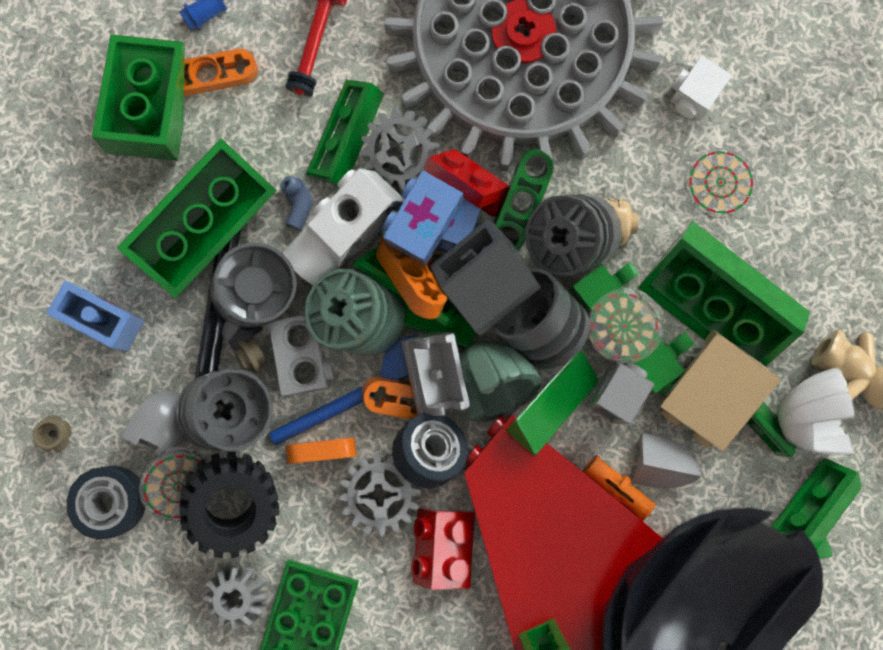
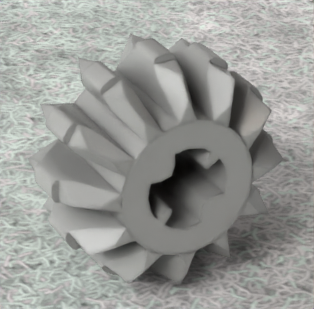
[202,563,269,631]

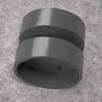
[210,242,297,328]

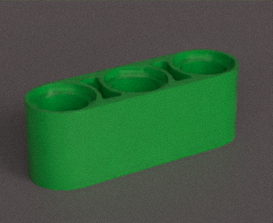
[494,149,554,251]

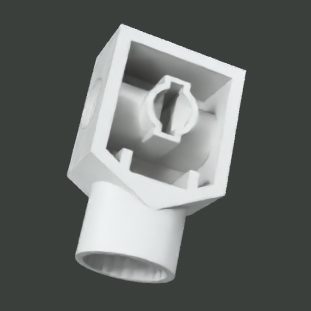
[283,168,404,285]

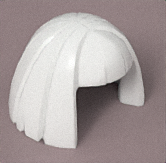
[778,368,855,455]

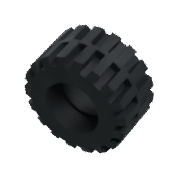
[179,451,280,558]

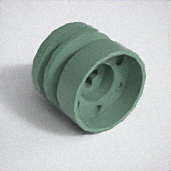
[304,269,405,356]

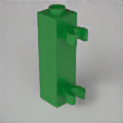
[568,262,694,396]

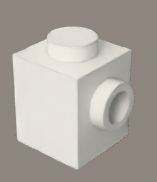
[670,56,732,120]

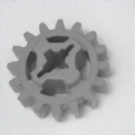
[360,109,440,189]
[339,453,421,536]

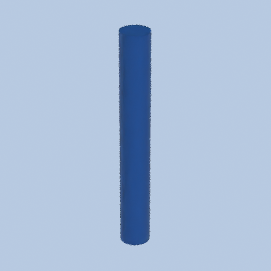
[269,386,375,445]

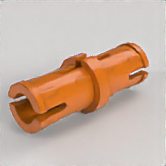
[582,455,656,521]

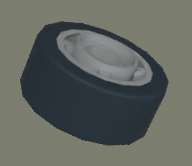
[392,413,468,489]
[66,465,147,540]

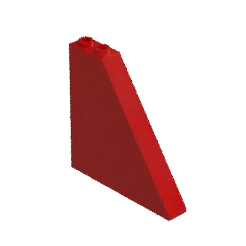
[463,414,663,650]

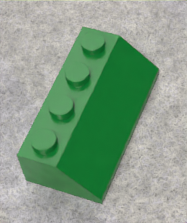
[117,138,277,299]
[638,221,810,366]

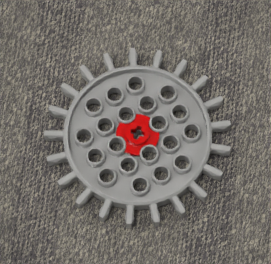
[384,0,663,171]

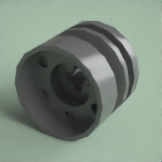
[525,194,622,276]
[492,268,590,369]
[176,369,272,451]

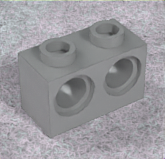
[268,315,335,397]
[585,362,655,424]

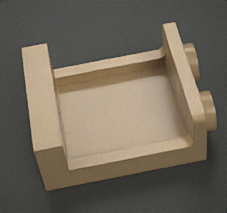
[659,330,781,451]

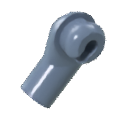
[280,176,313,231]

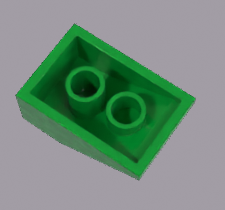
[92,34,185,161]

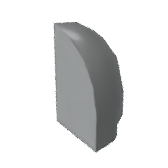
[121,391,183,458]
[630,433,701,489]

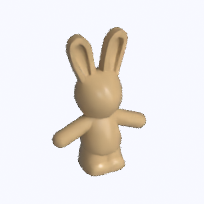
[811,329,883,410]

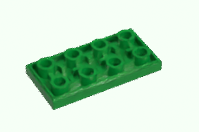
[260,559,359,650]

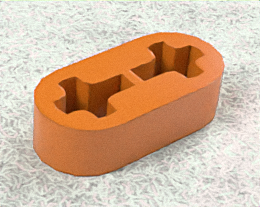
[361,377,418,419]
[285,437,357,464]

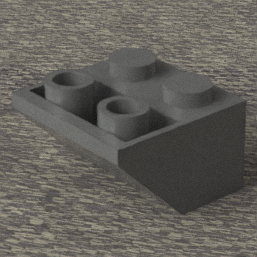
[430,218,541,335]

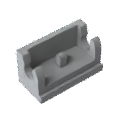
[401,332,470,416]

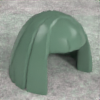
[459,341,542,422]

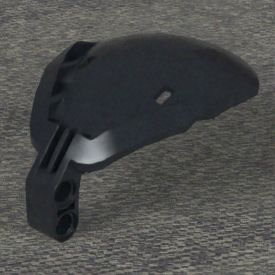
[601,507,823,650]

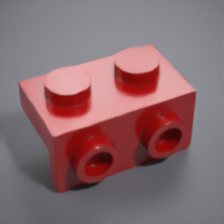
[424,149,510,217]
[411,508,475,590]

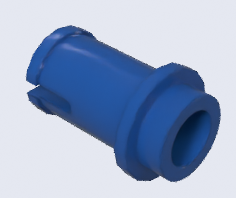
[179,0,227,31]

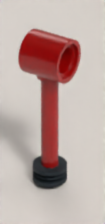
[285,0,347,97]

